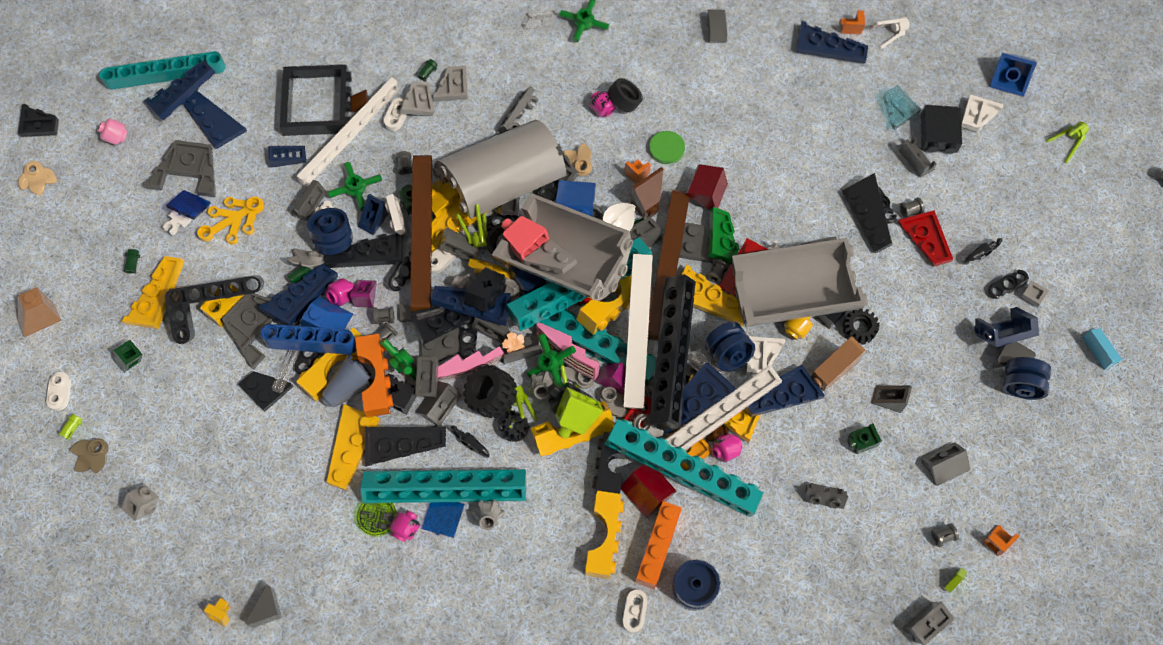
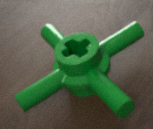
[559,0,610,42]
[328,162,383,211]
[526,334,576,388]
[379,338,417,381]

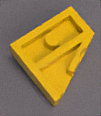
[468,259,514,279]

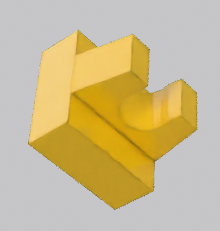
[204,598,230,627]

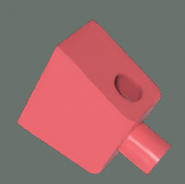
[501,216,549,263]

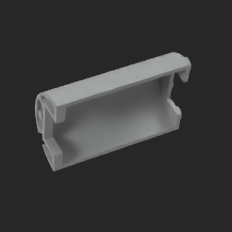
[432,120,566,219]
[492,193,633,301]
[732,238,868,327]

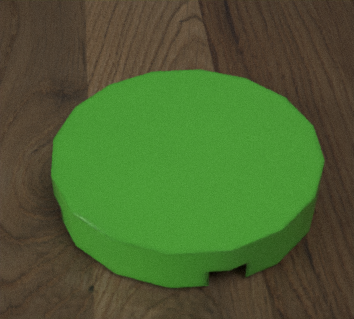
[649,131,685,165]

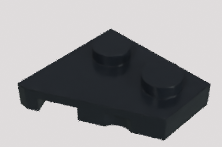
[18,104,59,137]
[238,371,294,412]

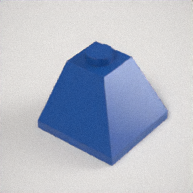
[989,52,1037,96]
[301,296,353,341]

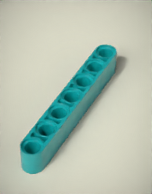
[99,51,226,90]

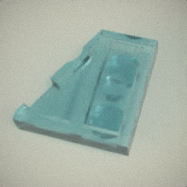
[883,85,921,130]

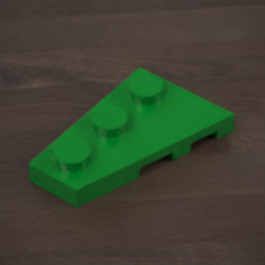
[708,207,740,264]

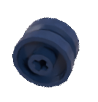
[307,208,353,255]
[705,322,756,372]
[1003,357,1051,400]
[672,559,721,611]

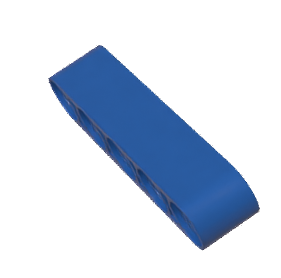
[261,324,357,354]

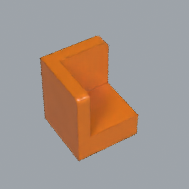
[841,10,865,34]
[624,159,651,184]
[983,525,1019,556]

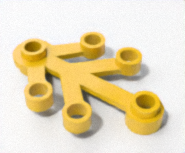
[197,196,265,245]

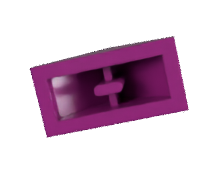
[350,280,377,308]
[595,362,626,395]

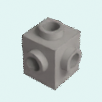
[121,485,159,521]

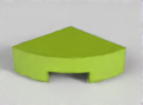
[945,567,967,593]

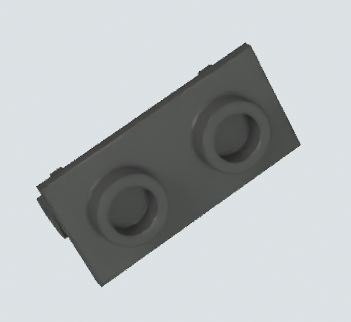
[804,483,848,509]

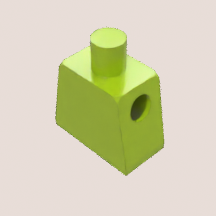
[555,387,603,439]

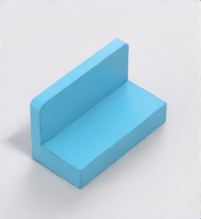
[1082,328,1122,370]

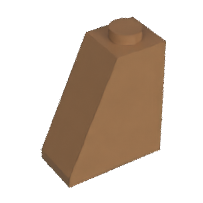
[18,287,62,337]
[811,336,866,391]

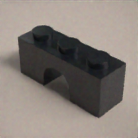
[592,432,628,495]

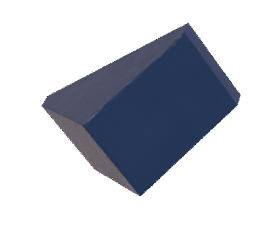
[358,194,389,235]

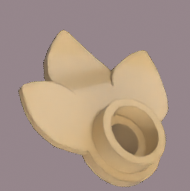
[564,143,592,176]
[18,161,57,196]

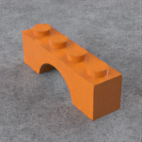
[355,334,393,418]
[635,501,682,590]

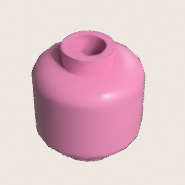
[97,118,127,145]

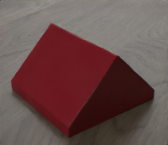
[686,164,728,210]
[621,465,677,518]

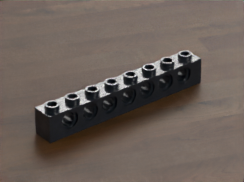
[649,274,696,430]

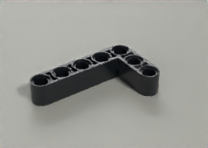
[165,275,264,344]

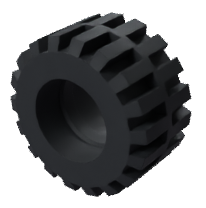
[463,364,517,419]

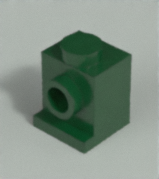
[399,184,412,215]
[113,340,143,373]
[847,423,882,455]

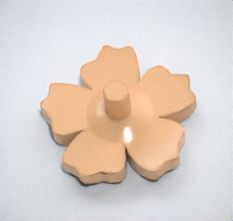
[501,332,525,353]

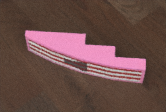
[536,322,599,380]
[438,347,505,381]

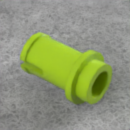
[58,414,83,440]

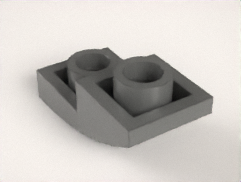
[707,9,727,43]

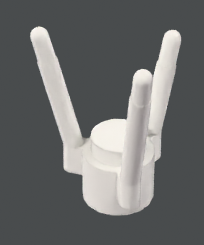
[871,17,909,48]

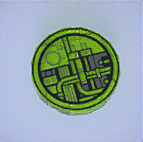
[356,503,398,537]

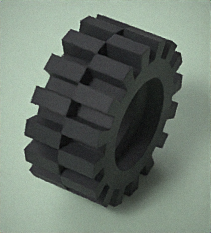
[842,309,880,345]

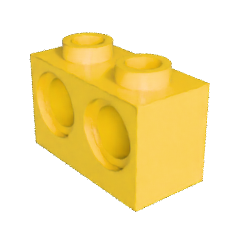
[200,284,244,327]

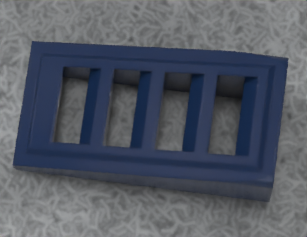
[268,146,306,168]

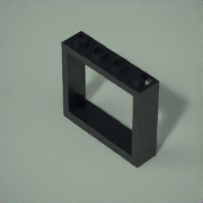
[280,64,352,136]

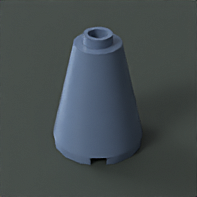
[321,354,374,407]

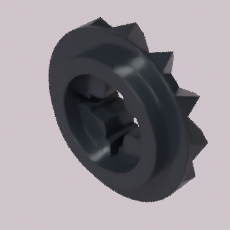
[498,410,530,442]

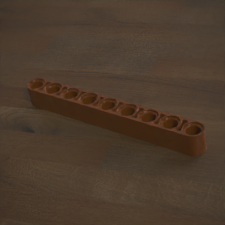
[411,155,433,313]
[648,190,690,341]

